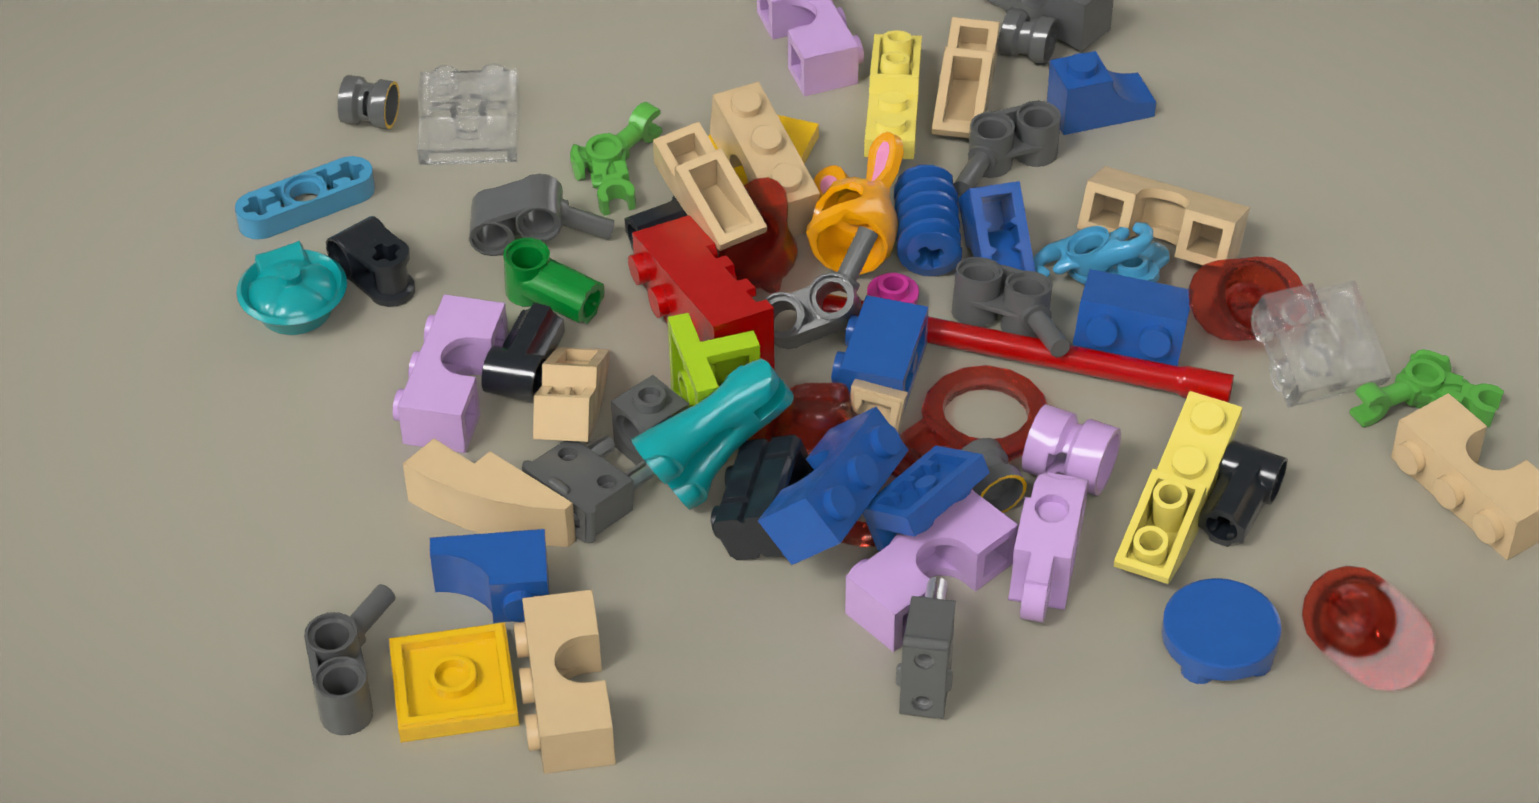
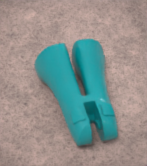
[631,359,794,510]

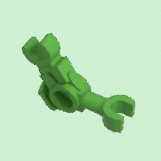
[570,101,662,216]
[1349,349,1504,428]

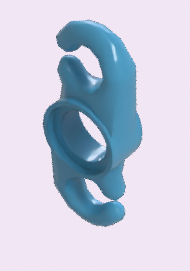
[1033,222,1153,277]

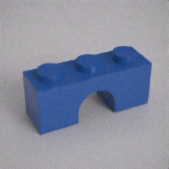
[758,406,909,565]

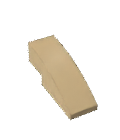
[931,17,1000,138]
[653,121,767,251]
[533,347,610,442]
[403,438,576,547]

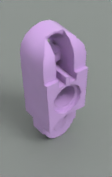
[1008,472,1089,623]

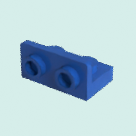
[863,445,990,551]

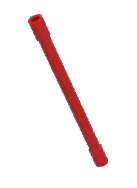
[822,294,1234,403]

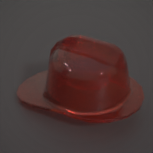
[718,177,798,294]
[1188,256,1306,342]
[738,383,855,454]
[1302,566,1435,691]

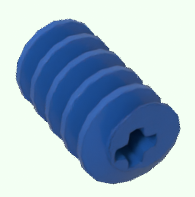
[894,165,962,276]

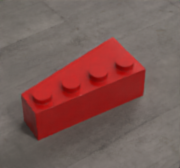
[628,215,775,370]

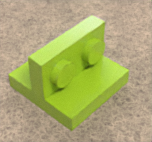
[667,313,760,408]

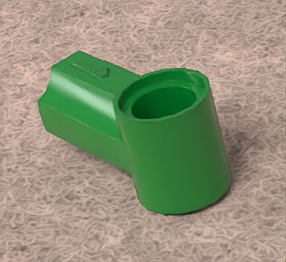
[503,238,605,324]

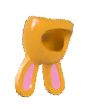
[806,132,904,275]

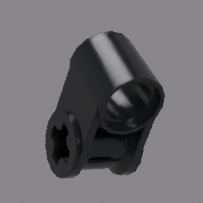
[326,216,415,307]

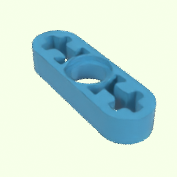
[235,156,375,239]

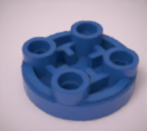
[1162,578,1281,684]

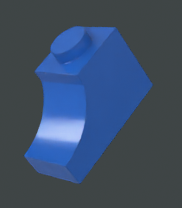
[1047,51,1156,135]
[958,181,1036,272]
[430,529,550,623]

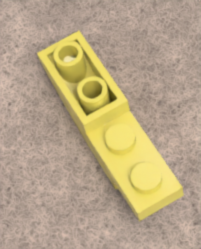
[864,30,922,159]
[1114,391,1242,584]

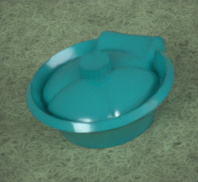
[236,240,347,335]

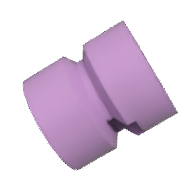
[1022,404,1121,496]

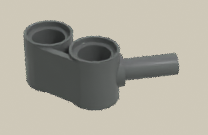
[953,100,1061,196]
[469,173,615,256]
[765,226,878,349]
[951,257,1070,357]
[304,584,396,736]

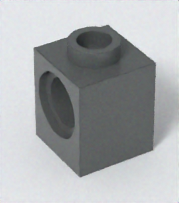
[611,375,689,465]

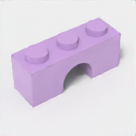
[757,0,864,96]
[393,295,508,453]
[845,489,1018,652]

